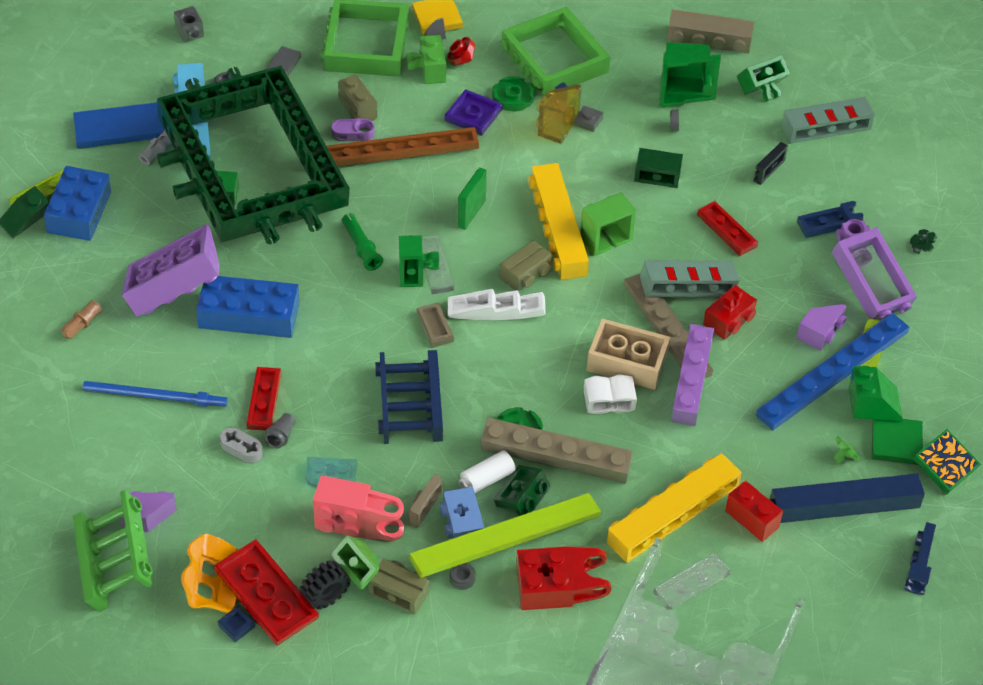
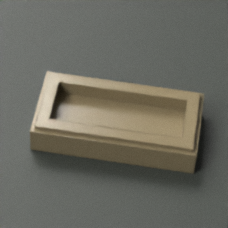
[416,303,454,348]

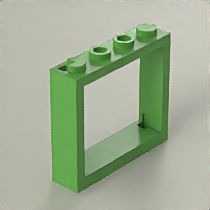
[321,0,409,77]
[501,7,610,97]

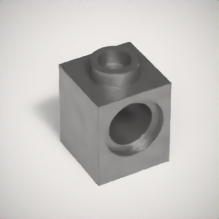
[174,6,204,43]

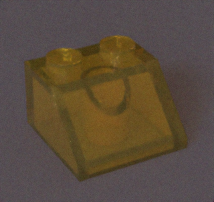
[536,84,581,144]

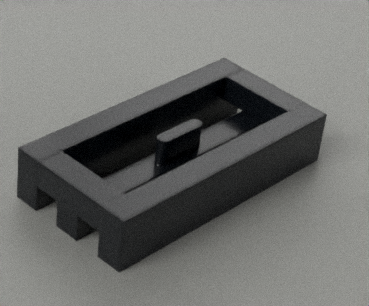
[754,142,788,185]

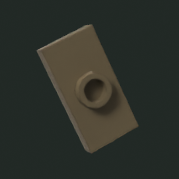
[409,474,442,528]

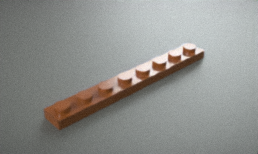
[327,127,479,166]

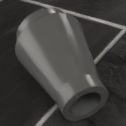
[265,413,295,448]

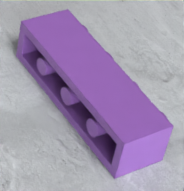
[671,324,714,426]

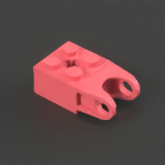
[313,475,404,541]

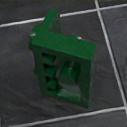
[493,465,550,516]

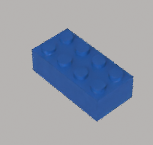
[196,276,300,338]

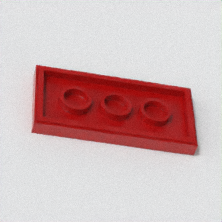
[214,539,319,646]

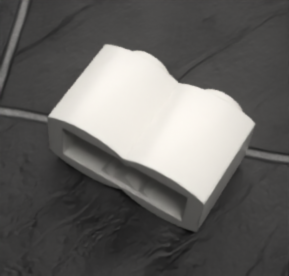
[583,374,637,414]

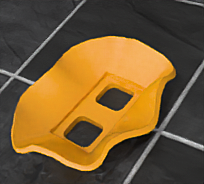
[181,534,238,613]

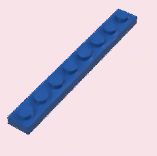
[756,313,910,431]

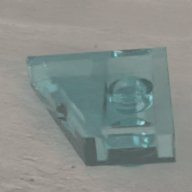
[305,457,357,488]

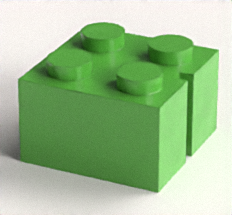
[580,192,636,256]

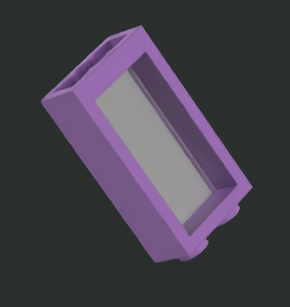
[832,227,917,321]

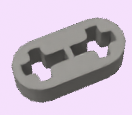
[220,428,263,464]

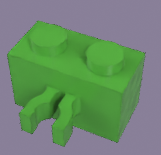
[406,35,446,84]

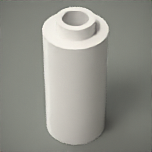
[459,450,515,493]

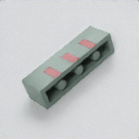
[782,97,875,144]
[640,260,739,297]

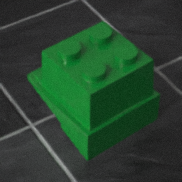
[659,42,721,107]

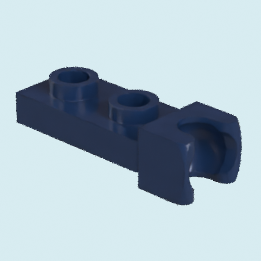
[797,201,864,238]
[904,522,936,595]

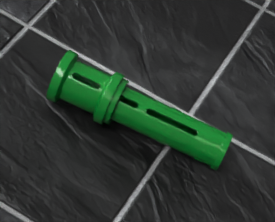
[341,213,384,271]

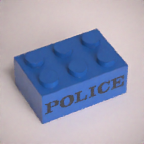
[44,166,111,241]

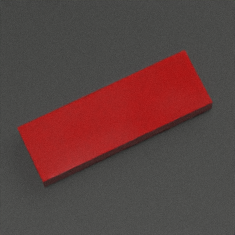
[697,201,758,256]
[246,367,281,431]

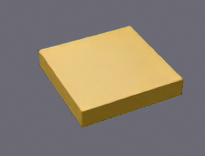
[412,0,463,35]

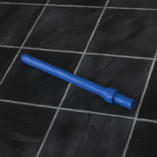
[83,381,228,407]

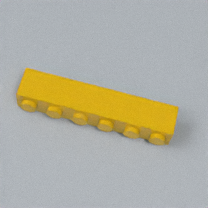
[528,163,589,280]
[607,453,742,563]

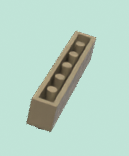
[481,417,633,483]

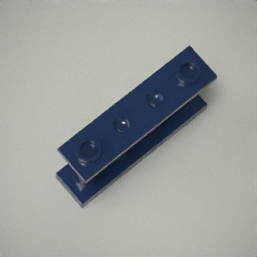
[375,350,443,444]

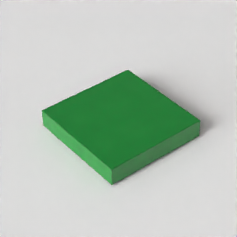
[458,167,487,230]
[872,419,923,465]

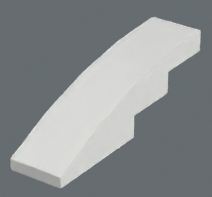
[448,289,546,320]

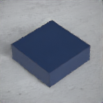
[218,606,255,642]

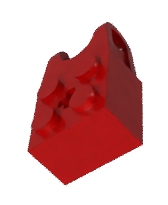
[516,546,612,611]

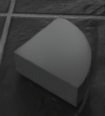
[425,18,446,39]

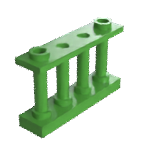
[73,490,152,612]

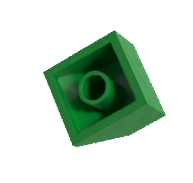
[849,366,903,421]

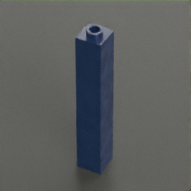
[769,473,925,523]

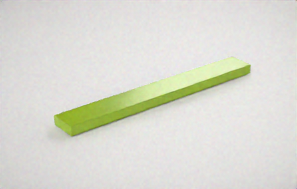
[409,493,601,578]

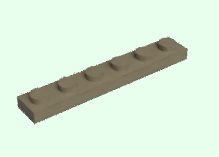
[624,273,713,378]

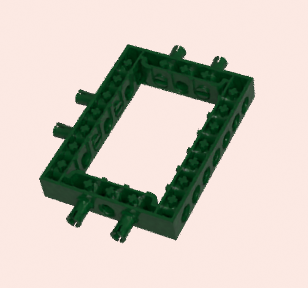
[157,65,350,245]

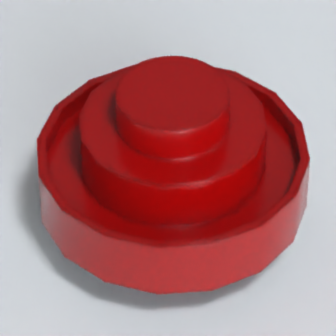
[447,37,475,66]

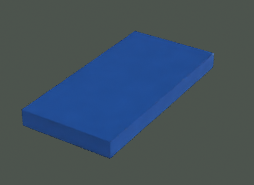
[73,102,164,148]

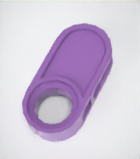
[331,119,375,141]

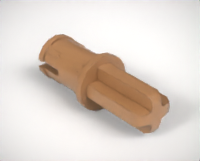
[61,300,102,339]

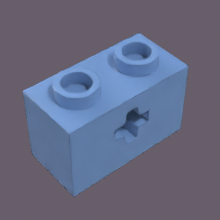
[439,487,484,539]

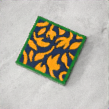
[912,429,982,495]

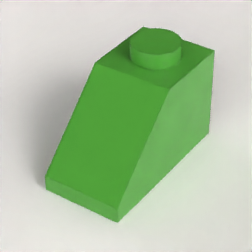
[331,535,379,590]

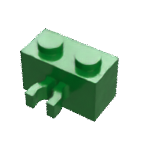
[737,55,790,102]
[399,235,439,287]

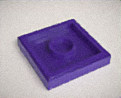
[444,89,503,136]

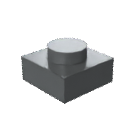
[574,105,603,132]

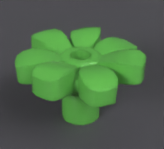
[833,436,860,463]

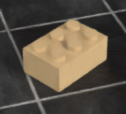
[586,318,671,390]

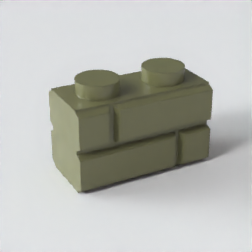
[338,74,377,121]
[499,240,552,291]
[369,559,430,614]

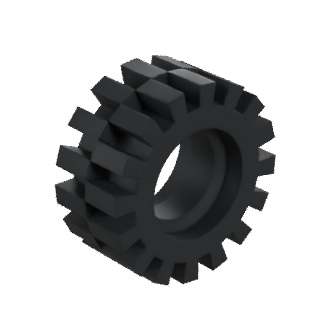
[300,560,351,609]

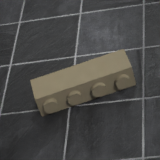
[667,9,754,53]

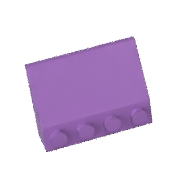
[122,224,220,317]

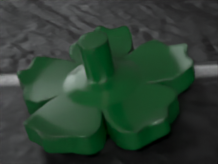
[910,229,937,254]

